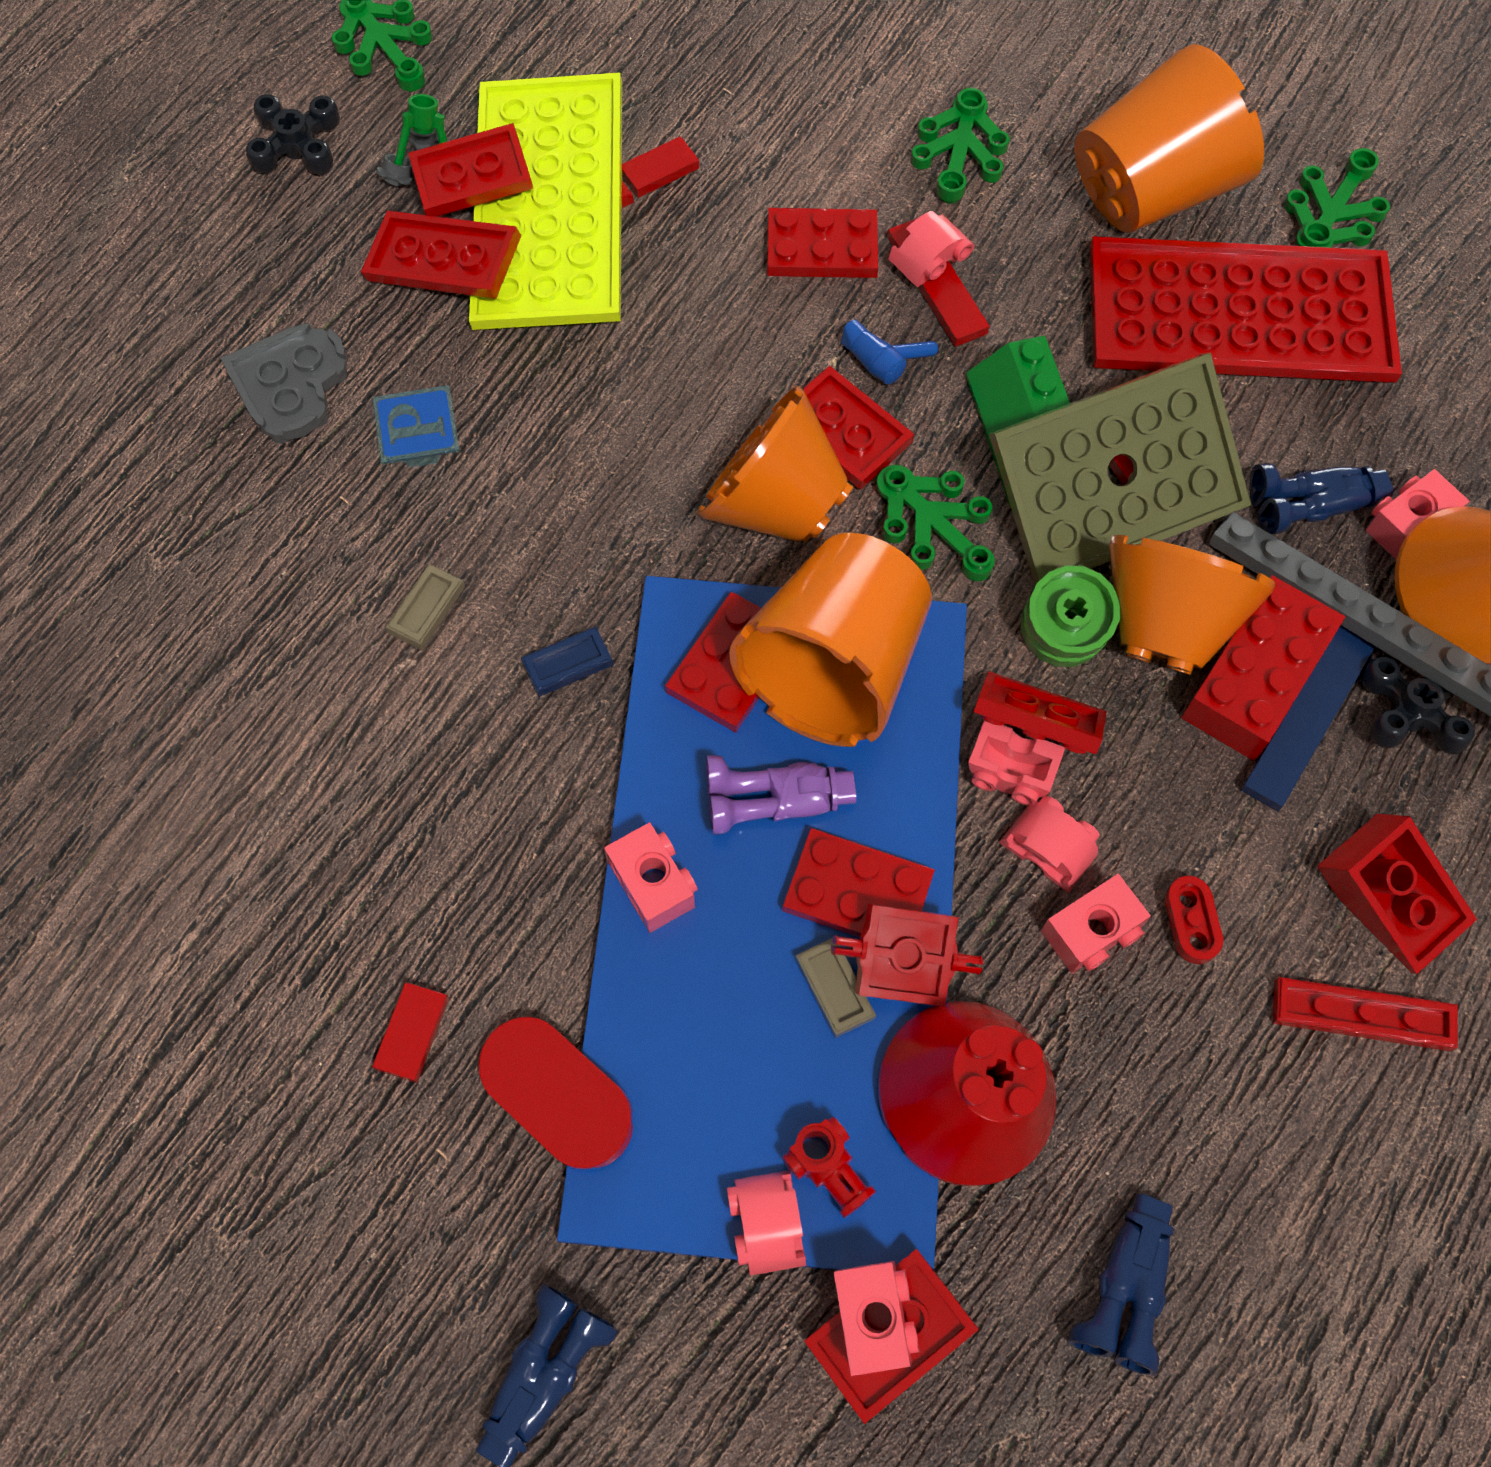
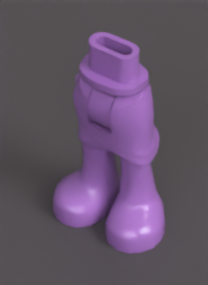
[706,755,856,835]

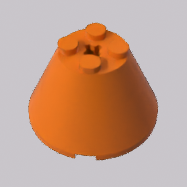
[697,385,853,542]
[1394,506,1491,664]
[1109,535,1275,675]

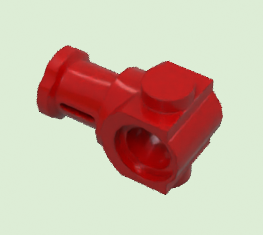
[781,1116,876,1219]

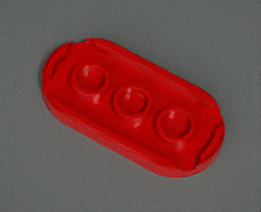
[479,1017,633,1170]

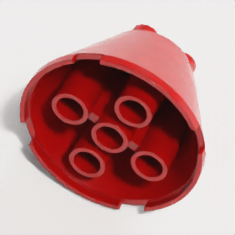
[878,1001,1056,1186]

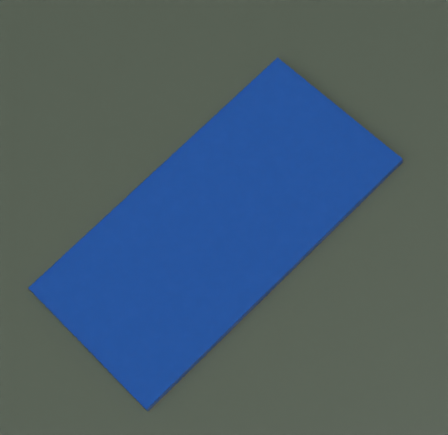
[557,576,967,1271]

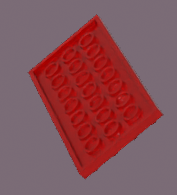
[1090,236,1402,383]

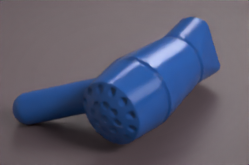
[840,319,939,385]

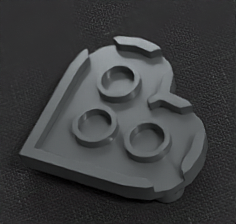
[220,323,348,444]

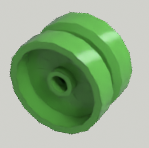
[1021,566,1120,667]

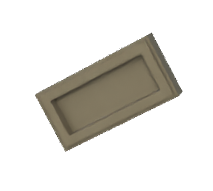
[386,564,465,651]
[795,938,876,1038]

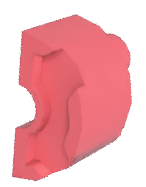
[888,211,975,287]
[968,720,1065,805]
[999,796,1100,893]
[727,1170,806,1276]

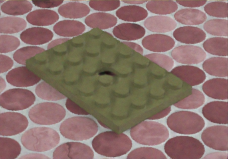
[989,353,1251,585]

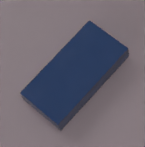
[521,626,613,697]

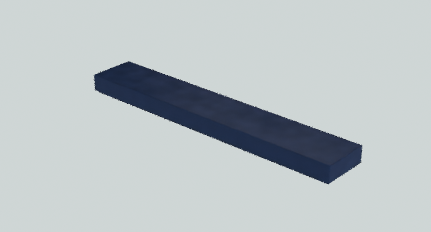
[1241,625,1375,812]

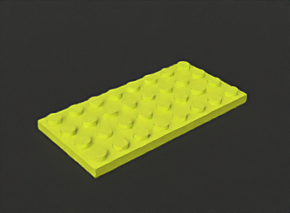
[469,73,622,330]

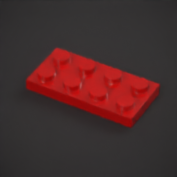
[361,211,522,299]

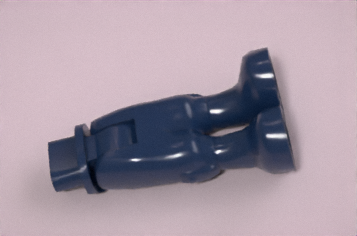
[1249,463,1394,534]
[1068,1194,1174,1376]
[475,1283,619,1467]

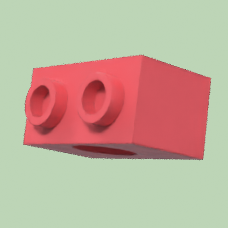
[1366,469,1470,559]
[604,822,698,933]
[1041,873,1151,974]
[834,1261,919,1376]

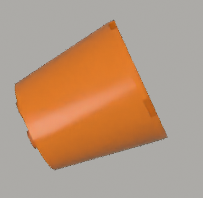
[1074,44,1264,233]
[729,533,932,747]

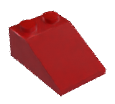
[1317,814,1477,974]

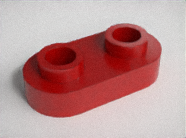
[1165,876,1223,964]

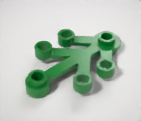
[332,0,432,92]
[911,88,1010,204]
[1283,148,1390,248]
[877,465,995,581]

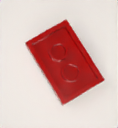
[408,123,534,217]
[767,208,878,278]
[803,365,914,490]
[665,591,761,733]
[974,671,1107,755]
[782,828,935,938]
[804,1248,979,1424]

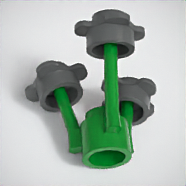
[376,94,447,186]

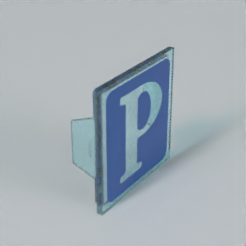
[372,385,460,467]

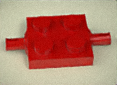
[831,903,983,1006]

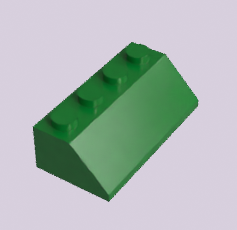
[966,336,1070,504]

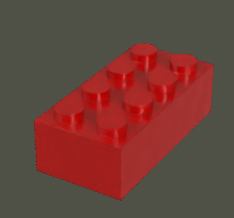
[1181,575,1346,761]

